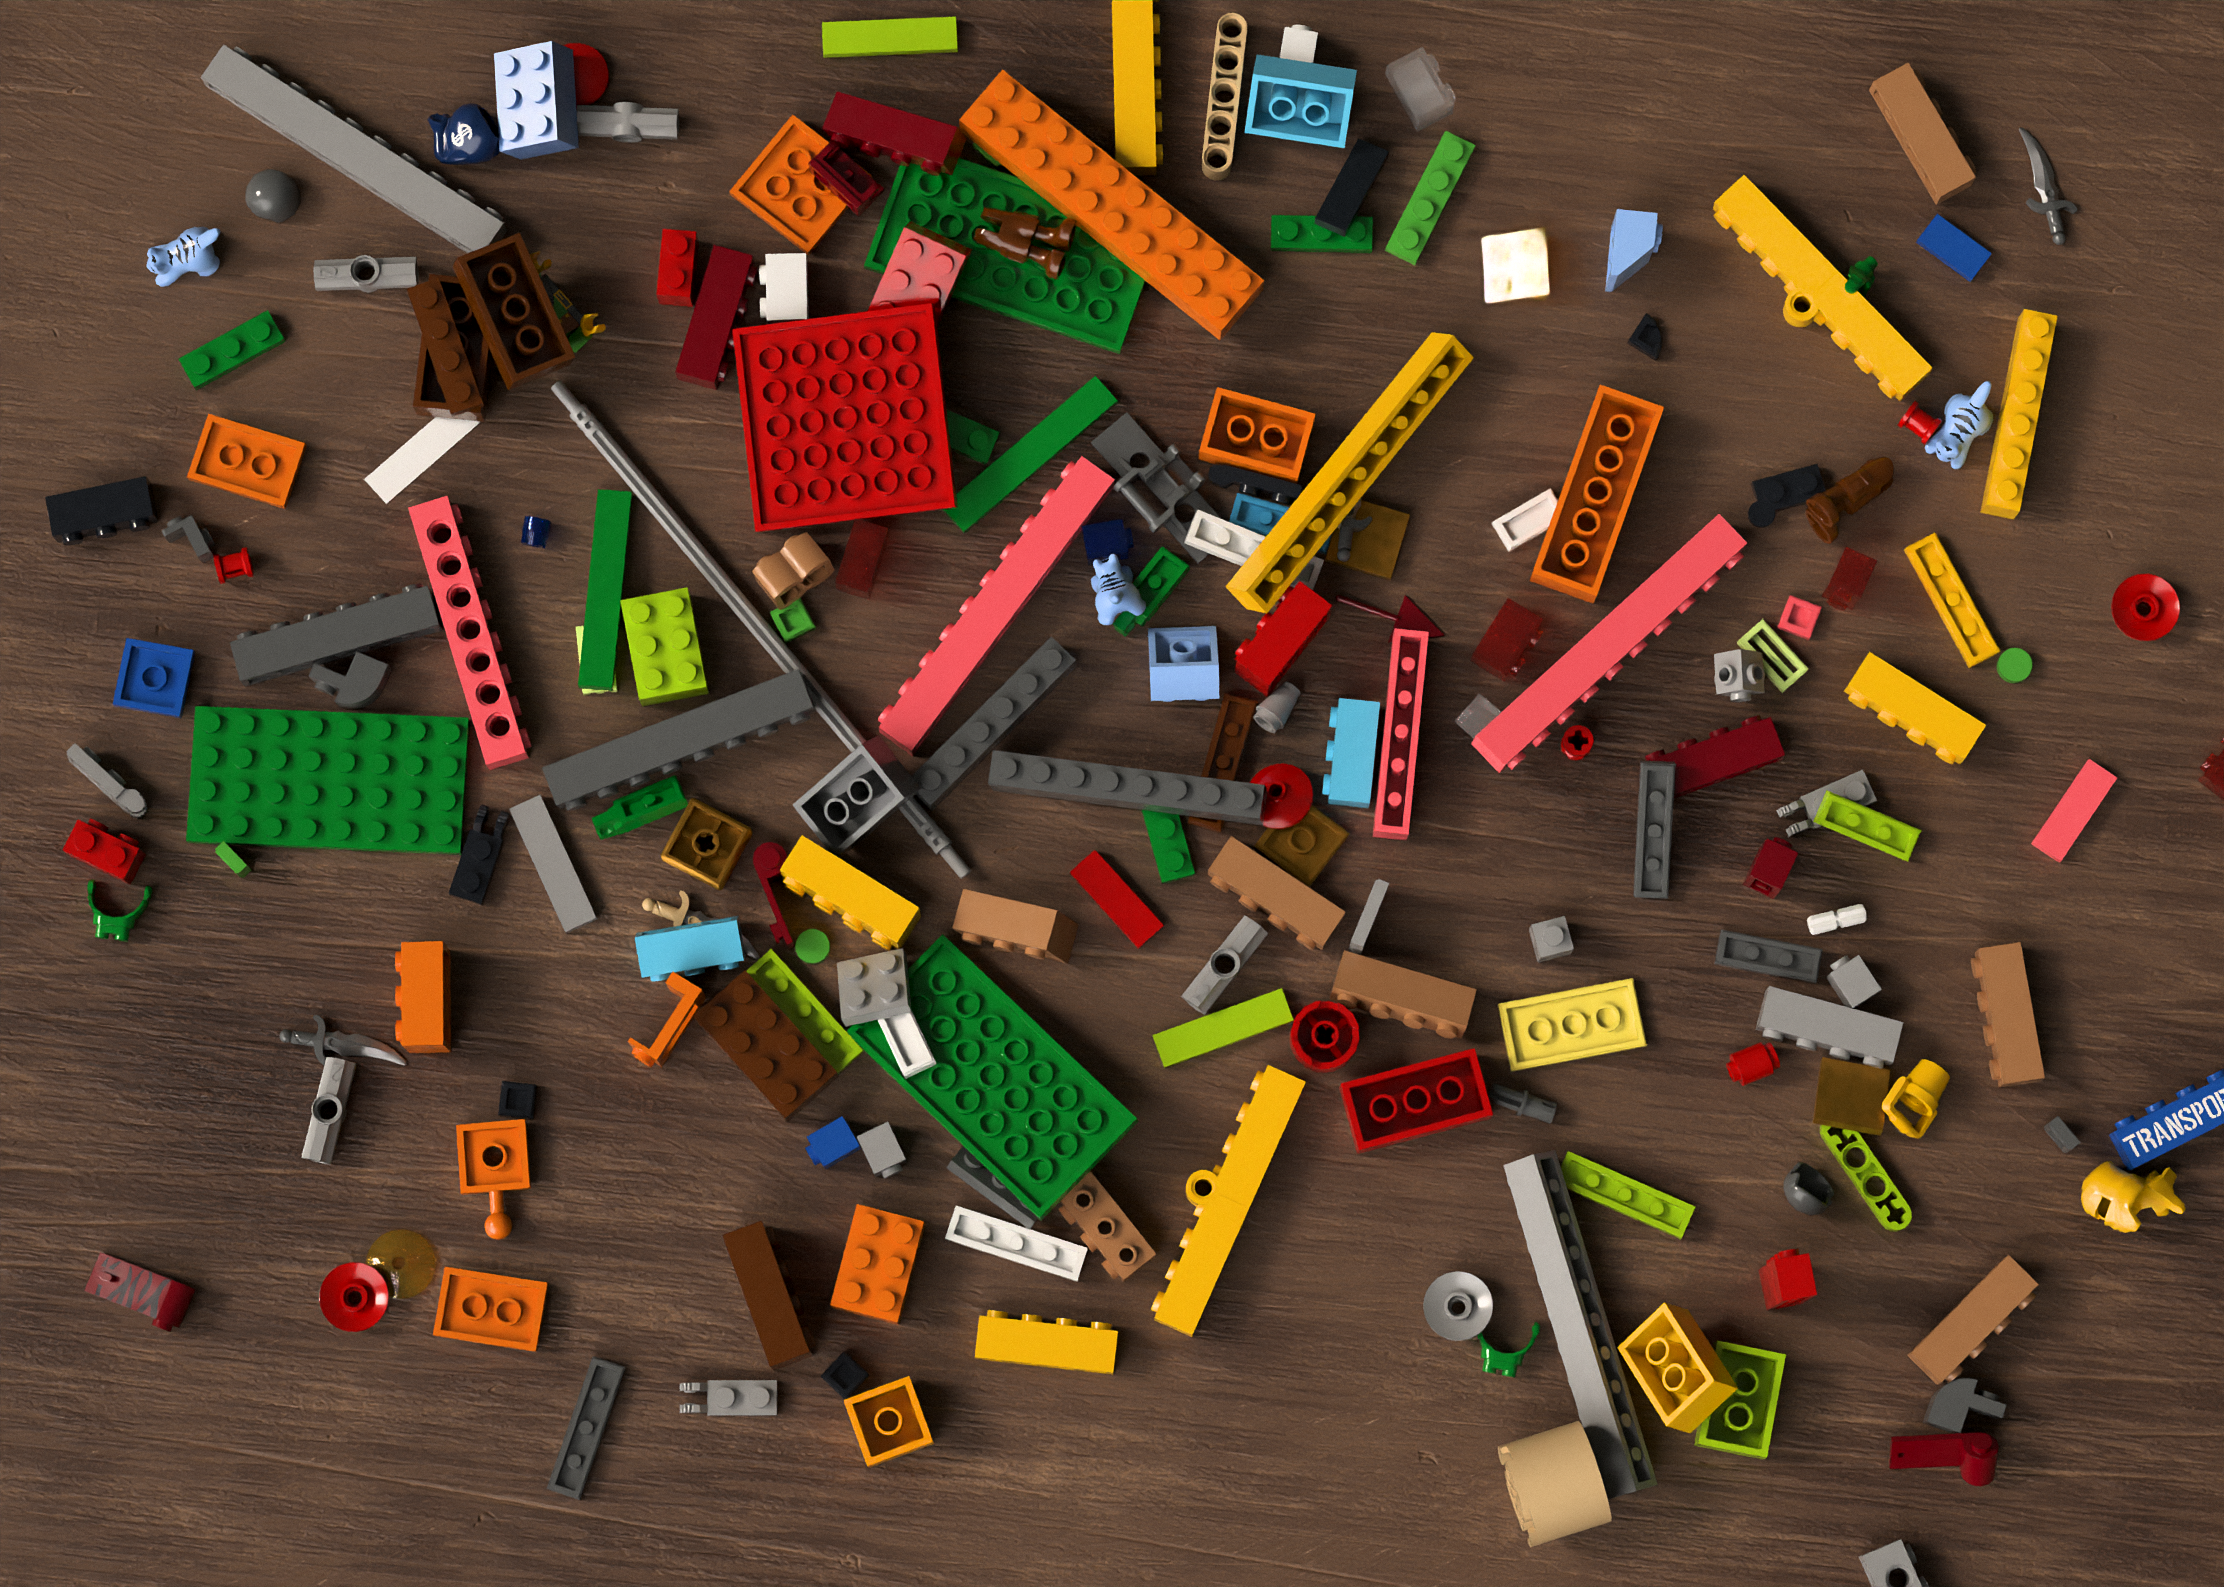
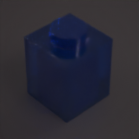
[1082,519,1134,566]

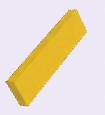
[1904,533,2001,669]

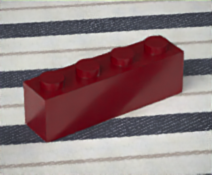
[822,91,967,176]
[675,245,759,390]
[1639,715,1785,799]

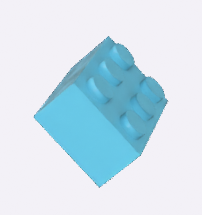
[1244,54,1357,148]

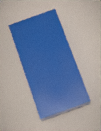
[1916,214,1992,282]

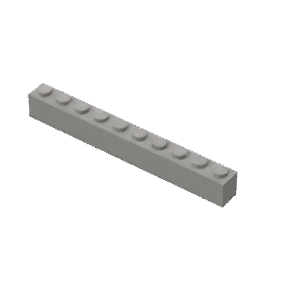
[201,44,507,253]
[1503,1150,1658,1499]

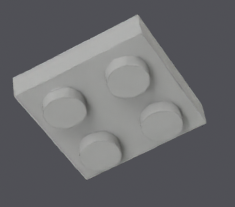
[837,948,912,1027]

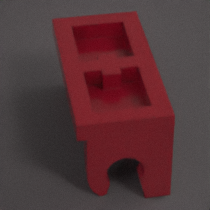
[808,141,884,217]

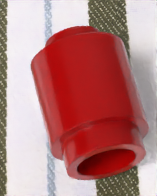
[1726,1042,1780,1086]

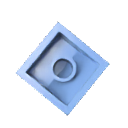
[1605,209,1663,292]
[1148,626,1219,702]

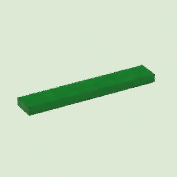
[942,376,1118,534]
[578,489,633,691]

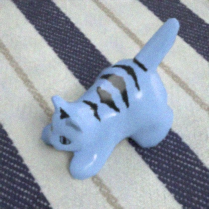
[147,227,220,287]
[1924,381,1993,469]
[1091,554,1146,626]

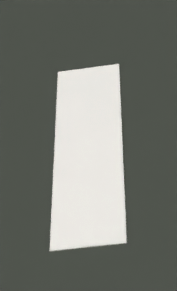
[364,417,480,504]

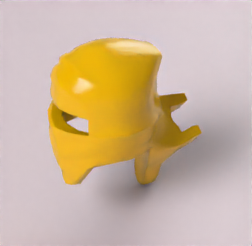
[2081,1161,2186,1233]

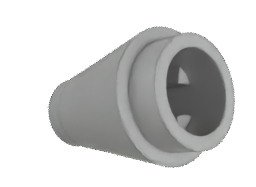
[1253,682,1301,733]

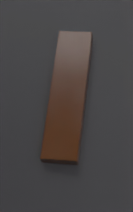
[1188,693,1258,833]

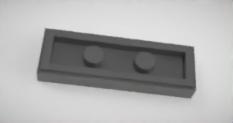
[1714,929,1823,984]

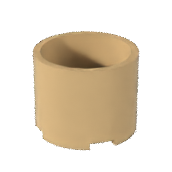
[1498,1421,1612,1547]

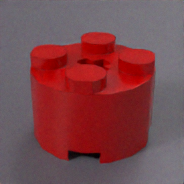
[1290,1001,1360,1073]

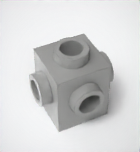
[1714,649,1765,702]

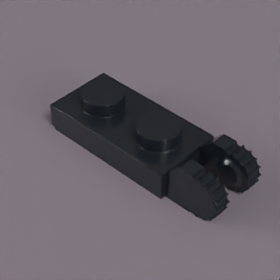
[1208,463,1303,505]
[448,804,510,905]

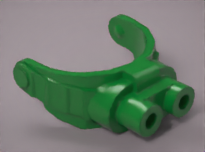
[1844,256,1878,297]
[87,879,153,942]
[1477,1322,1540,1378]

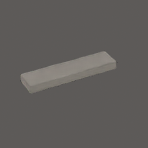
[509,795,597,934]

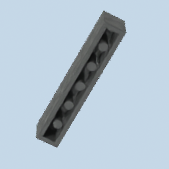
[230,584,443,687]
[911,637,1076,811]

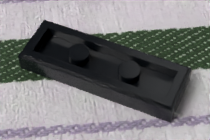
[1314,138,1389,237]

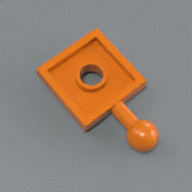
[456,1119,531,1240]

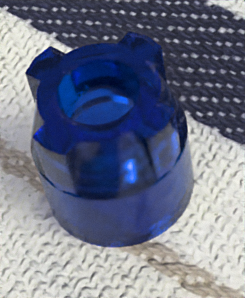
[521,516,552,549]

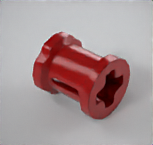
[1897,401,1943,445]
[213,547,254,584]
[1560,725,1594,761]

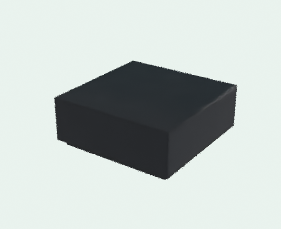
[498,1081,537,1120]
[820,1351,870,1400]

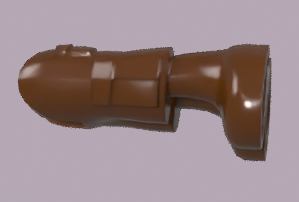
[973,207,1077,280]
[1805,457,1894,544]

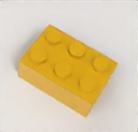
[1617,1302,1738,1433]

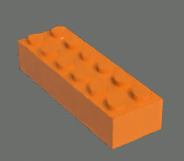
[1529,384,1664,604]

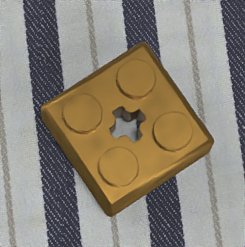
[661,798,753,891]

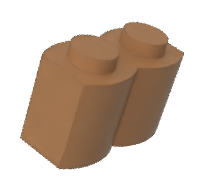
[752,532,835,610]

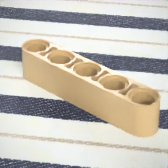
[1202,13,1247,181]

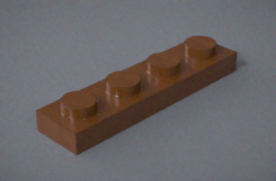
[407,277,484,417]

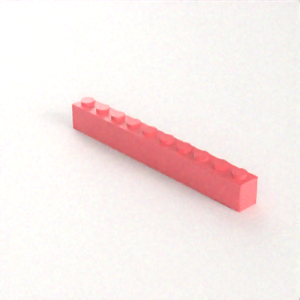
[878,456,1115,756]
[1471,514,1747,773]

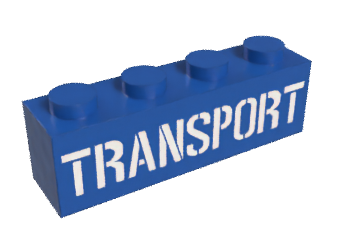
[2109,1069,2224,1171]

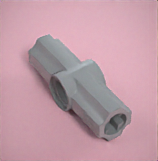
[577,102,680,143]
[314,255,419,293]
[1181,915,1268,1015]
[301,1057,357,1165]

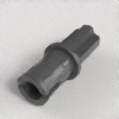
[1488,1083,1557,1124]

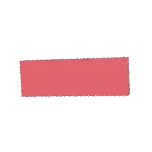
[2031,759,2117,863]

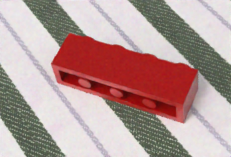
[1759,1248,1817,1311]

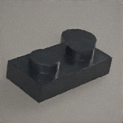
[1748,464,1826,528]

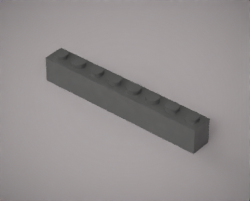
[542,669,816,811]
[988,750,1268,825]

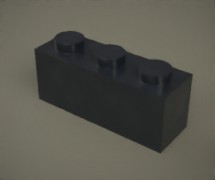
[45,476,159,546]

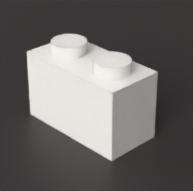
[759,253,809,324]

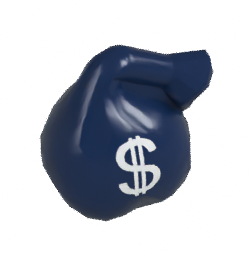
[427,103,500,165]

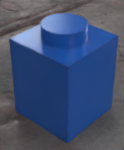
[805,1116,861,1170]

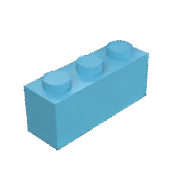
[1322,698,1380,808]
[635,916,746,982]

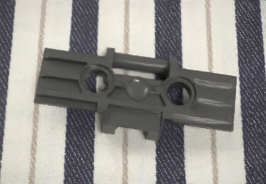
[1091,412,1221,564]

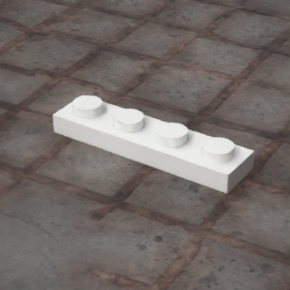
[1184,510,1324,590]
[945,1206,1088,1282]

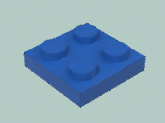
[113,638,195,718]

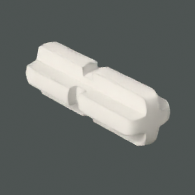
[1807,904,1867,935]

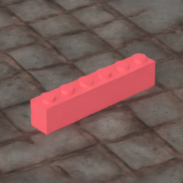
[1373,628,1429,841]

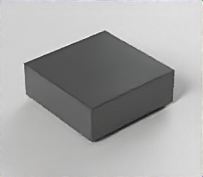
[2044,1116,2081,1153]

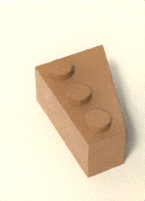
[952,889,1079,964]

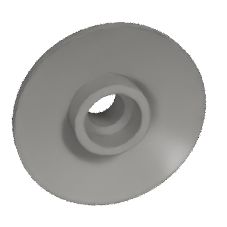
[1423,1271,1493,1341]

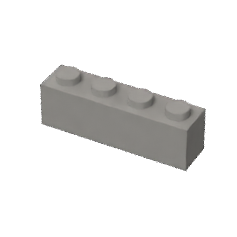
[1755,986,1904,1069]

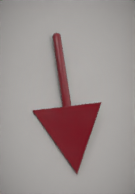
[1335,595,1445,643]

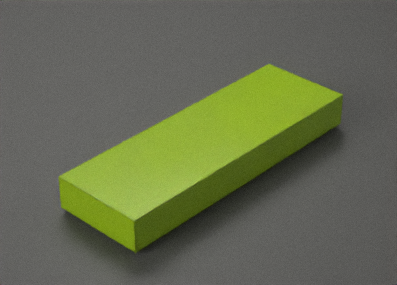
[1813,790,1921,862]

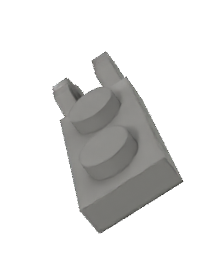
[66,743,148,819]
[1776,770,1877,837]
[679,1380,778,1416]

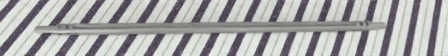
[551,380,972,879]

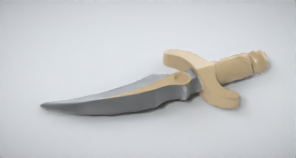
[642,891,760,960]

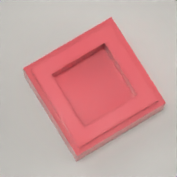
[1777,595,1822,640]

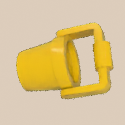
[1882,1059,1950,1139]

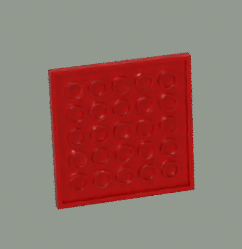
[732,303,958,532]

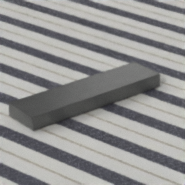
[1633,760,1676,899]
[547,1356,626,1500]

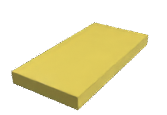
[1497,978,1647,1072]

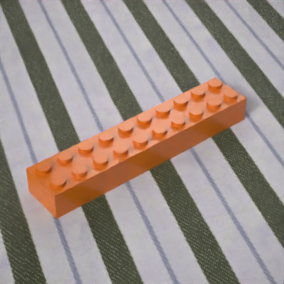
[959,69,1264,340]

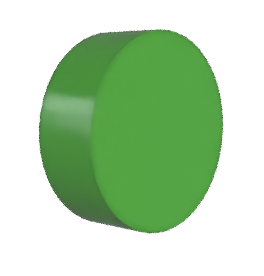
[1997,648,2032,683]
[795,929,830,965]

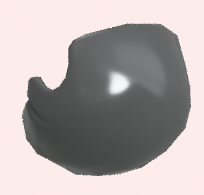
[245,169,300,223]
[1783,1162,1834,1216]

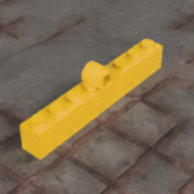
[1713,175,1932,401]
[1151,1065,1306,1337]

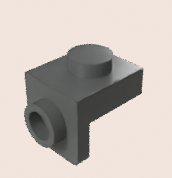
[162,515,216,563]

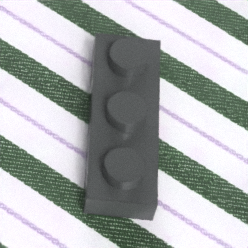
[947,1146,1039,1230]

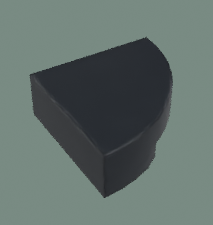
[1627,313,1662,361]

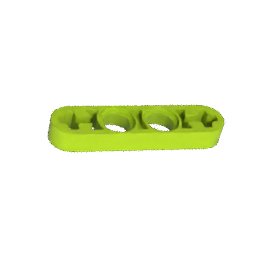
[1820,1125,1912,1231]

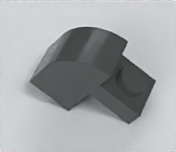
[309,652,392,710]
[1923,1378,2006,1434]

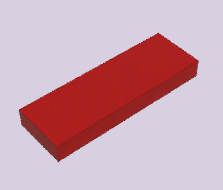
[1069,850,1164,950]

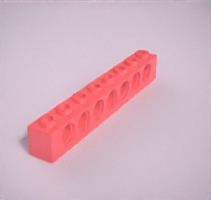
[408,496,532,770]

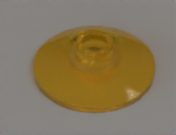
[366,1229,436,1299]

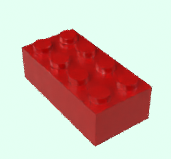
[1339,1048,1493,1154]

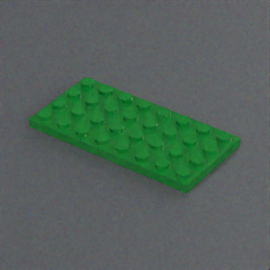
[864,158,1146,354]
[186,706,470,855]
[846,934,1139,1220]

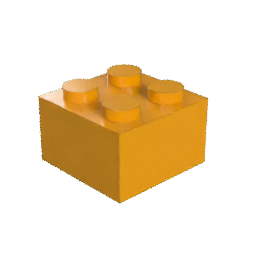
[844,1376,934,1468]

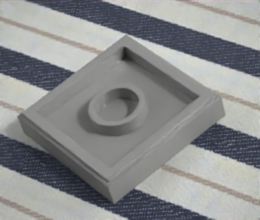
[1348,879,1389,955]

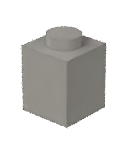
[1529,916,1574,963]
[1826,955,1882,1009]
[857,1122,907,1179]

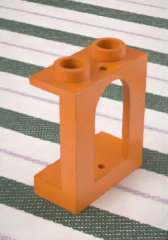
[628,971,707,1068]

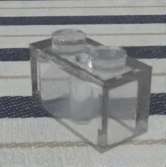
[1385,47,1456,132]

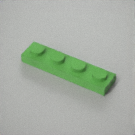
[1385,131,1476,265]

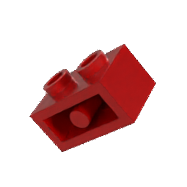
[62,818,146,885]

